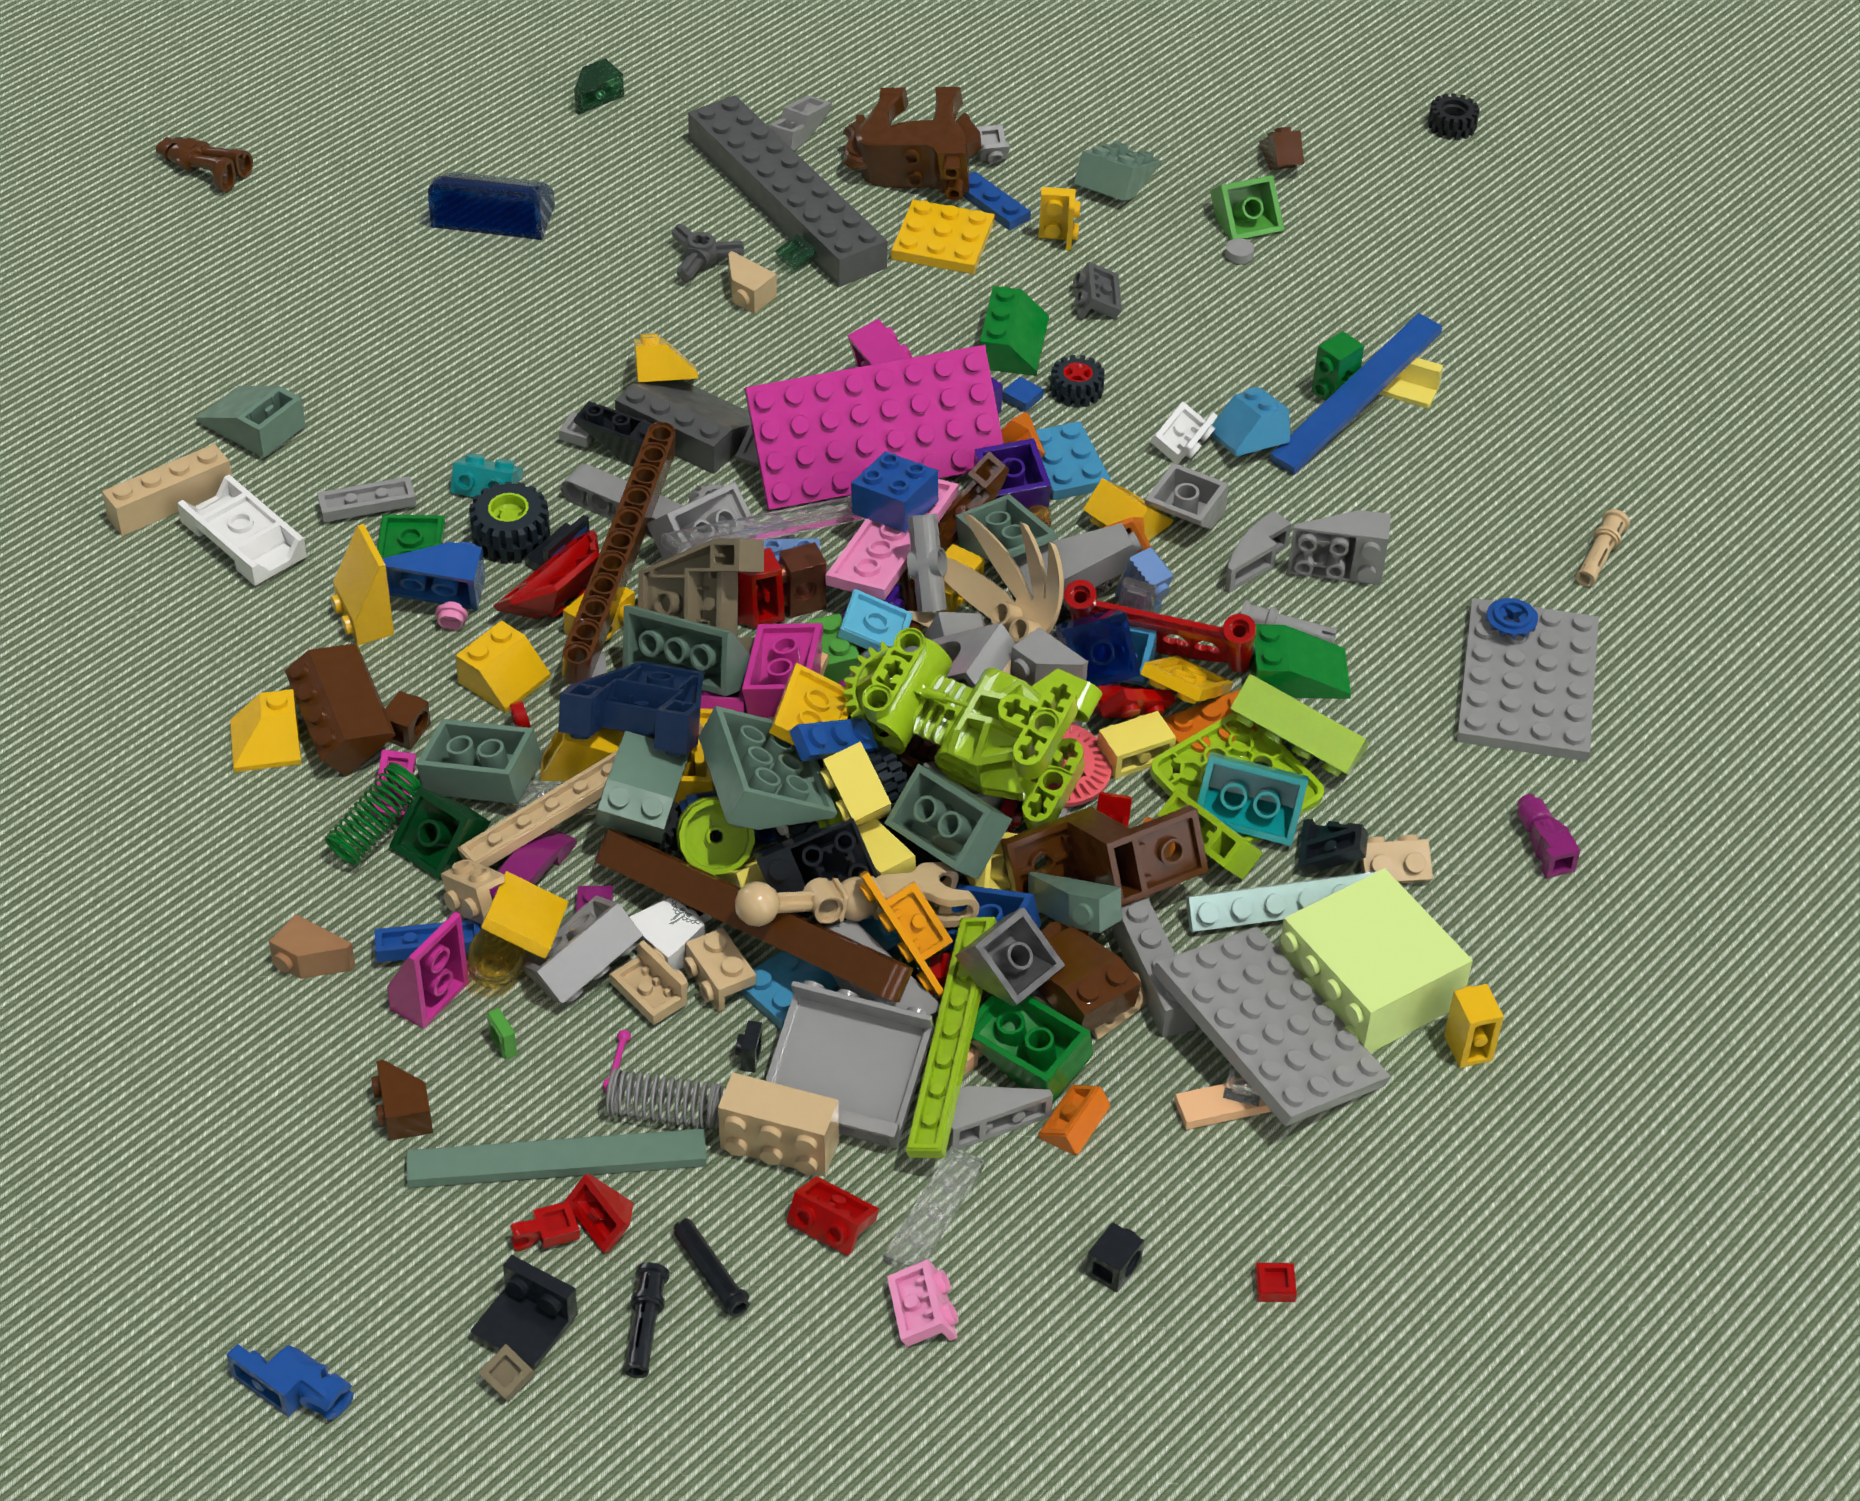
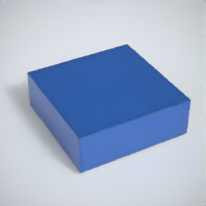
[1002,377,1044,412]

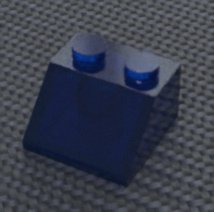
[1055,608,1141,687]

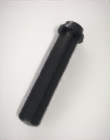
[674,1218,750,1317]

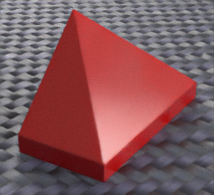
[564,1174,634,1253]

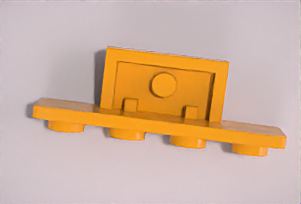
[858,871,953,996]

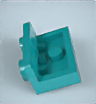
[450,453,524,497]

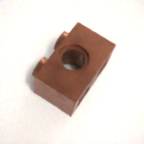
[779,542,827,618]

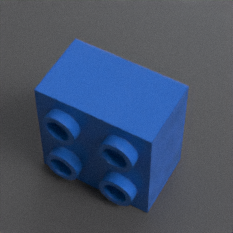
[851,451,938,533]

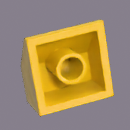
[634,333,698,382]
[1083,478,1174,541]
[455,620,551,713]

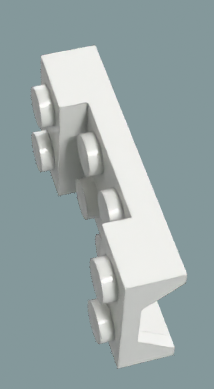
[177,475,307,586]

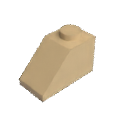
[728,251,777,314]

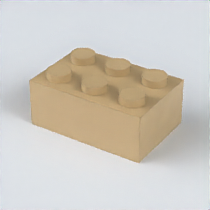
[718,1072,839,1177]

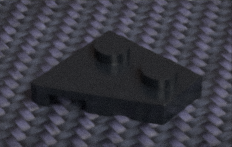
[1298,819,1368,876]

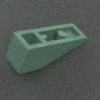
[1028,872,1122,933]

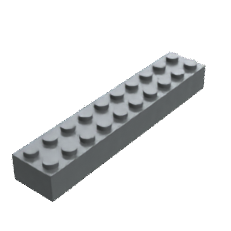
[688,95,888,287]

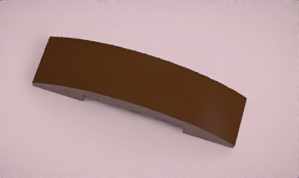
[938,451,1009,550]

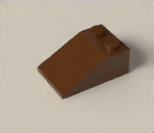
[1038,926,1142,1031]

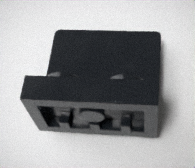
[471,1255,578,1369]

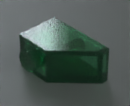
[574,58,624,115]

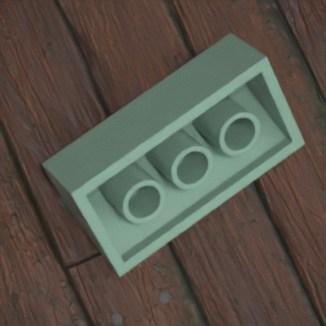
[623,605,750,696]

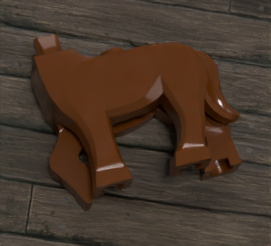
[843,87,982,199]

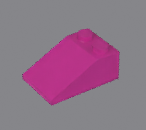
[742,623,823,718]
[387,912,469,1029]

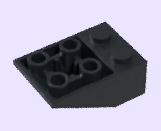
[754,817,878,916]

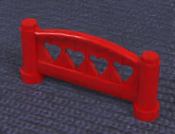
[1064,580,1256,673]

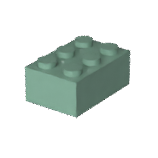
[416,719,542,804]
[884,764,1012,879]

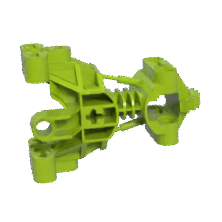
[843,628,1102,830]

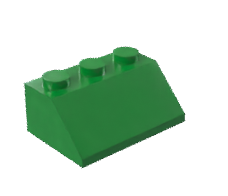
[979,286,1049,376]

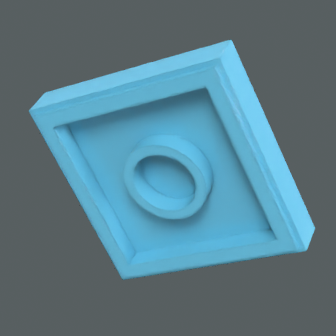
[837,589,913,652]

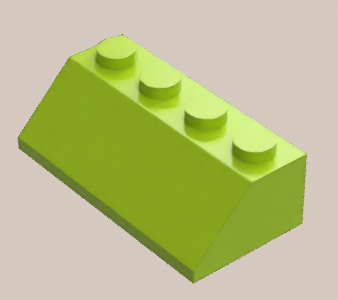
[1230,674,1370,777]

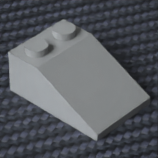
[646,481,762,560]

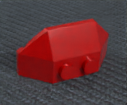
[493,530,600,619]

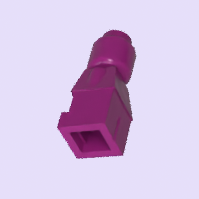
[1517,794,1581,879]

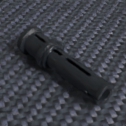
[624,1262,670,1378]

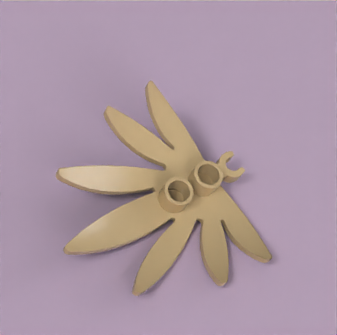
[909,513,1064,674]

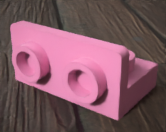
[887,1259,959,1347]

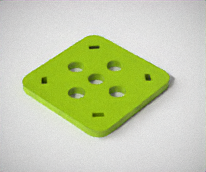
[1150,712,1324,844]

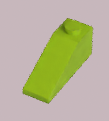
[1157,788,1263,880]

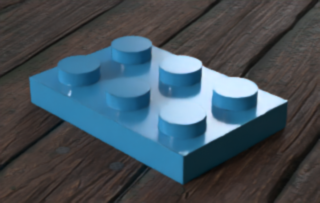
[1036,421,1111,500]

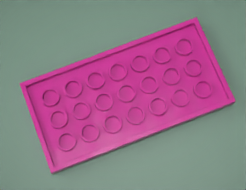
[744,345,1003,510]

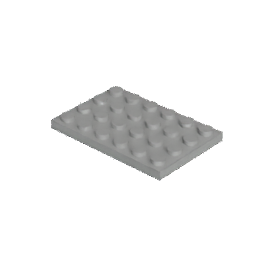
[1456,598,1599,762]
[1152,926,1391,1127]

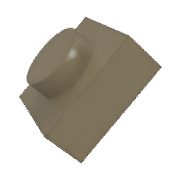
[478,1344,536,1402]

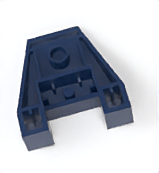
[558,661,704,757]

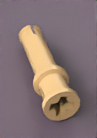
[1576,509,1630,587]

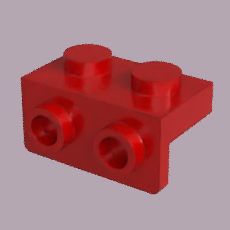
[1098,685,1176,719]

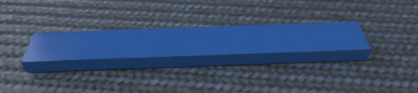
[1270,313,1442,475]

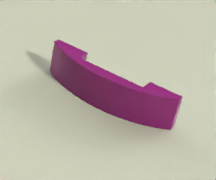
[481,828,578,925]

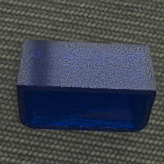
[428,172,555,240]

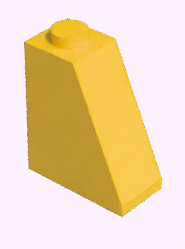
[540,728,625,784]

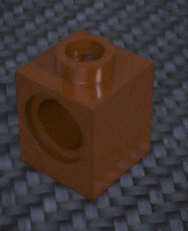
[385,691,431,750]

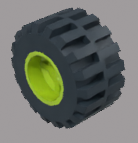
[469,482,550,564]

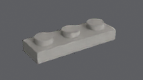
[317,476,416,522]

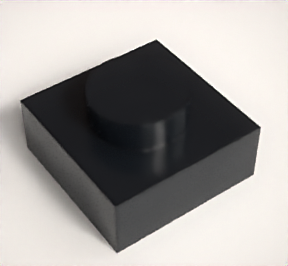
[735,1020,763,1073]

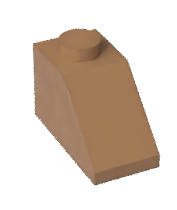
[269,914,355,979]

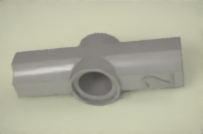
[907,513,947,612]

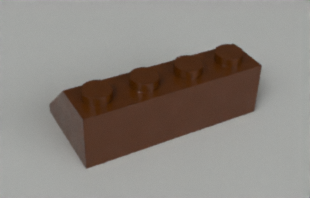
[285,643,396,776]

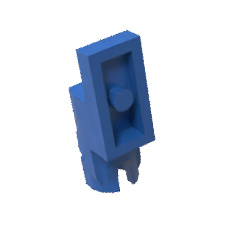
[226,1344,354,1420]

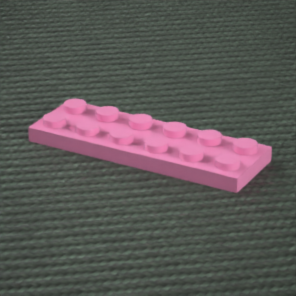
[825,479,959,600]

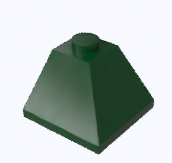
[389,787,491,880]

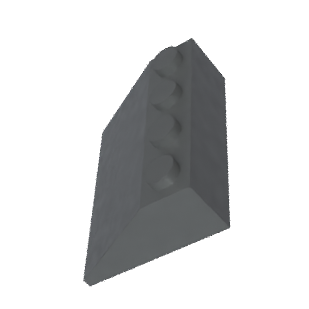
[615,380,751,474]

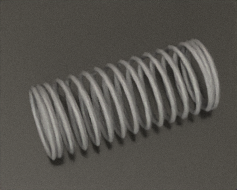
[606,1068,723,1130]

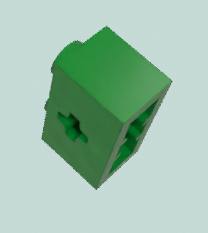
[1311,331,1364,401]

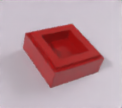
[1255,1262,1297,1302]

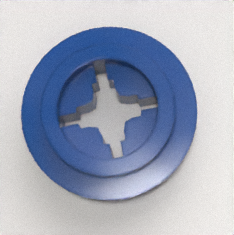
[1486,598,1538,640]

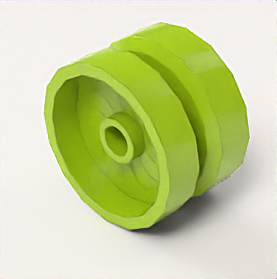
[675,796,755,875]

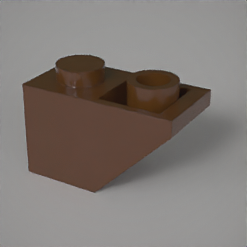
[1259,127,1304,170]
[371,1060,433,1141]

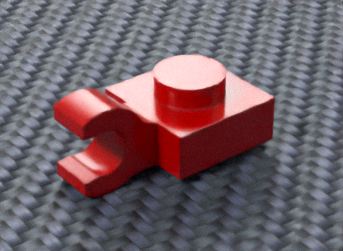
[510,1201,580,1251]

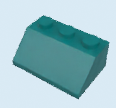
[1197,752,1308,846]

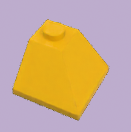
[230,689,302,772]

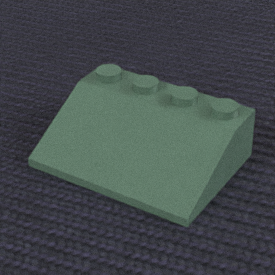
[698,706,837,830]

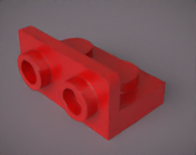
[786,1176,880,1255]

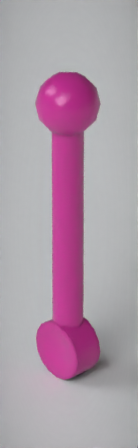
[603,1030,631,1093]

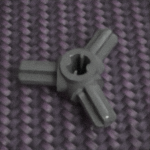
[672,224,744,281]

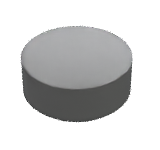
[1225,238,1254,264]

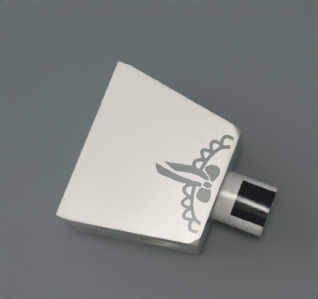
[630,897,712,970]

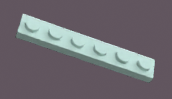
[1186,870,1389,932]

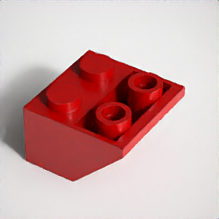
[738,548,785,627]

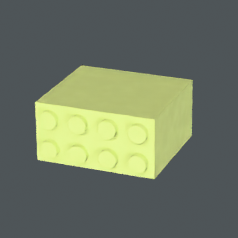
[1279,868,1473,1053]

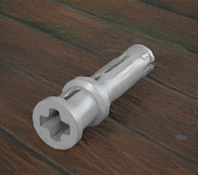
[1241,600,1337,644]

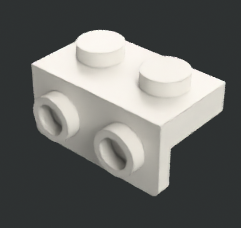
[1150,401,1218,464]

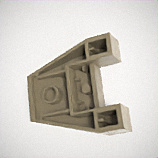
[638,538,764,655]

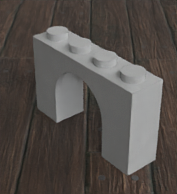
[904,622,1016,688]

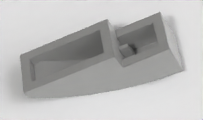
[769,95,832,151]
[1225,510,1291,593]

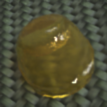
[467,929,526,989]

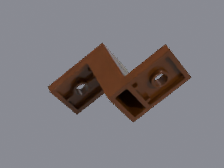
[1001,805,1209,906]

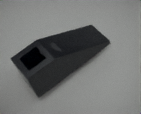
[574,401,653,466]

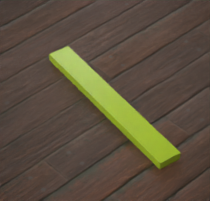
[906,917,997,1158]

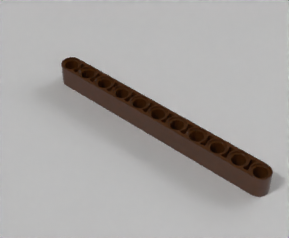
[562,421,676,684]
[595,828,913,1003]

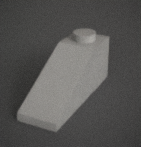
[948,1086,1053,1152]

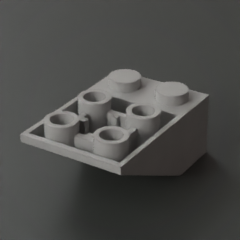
[1287,510,1391,585]

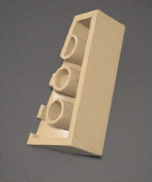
[102,444,232,536]

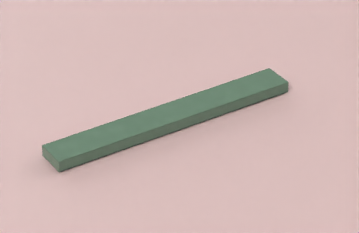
[407,1129,707,1188]

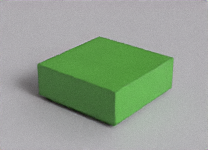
[487,1008,517,1059]

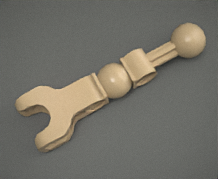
[735,862,980,928]

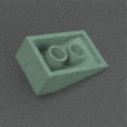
[955,494,1058,561]
[595,731,690,844]

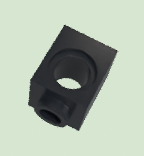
[1086,1222,1144,1293]

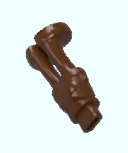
[156,137,253,192]

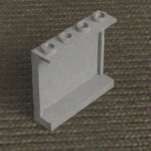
[765,980,934,1149]

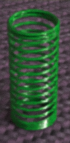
[324,762,422,866]

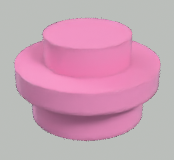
[435,602,468,630]

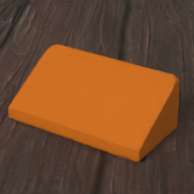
[1038,1085,1110,1155]

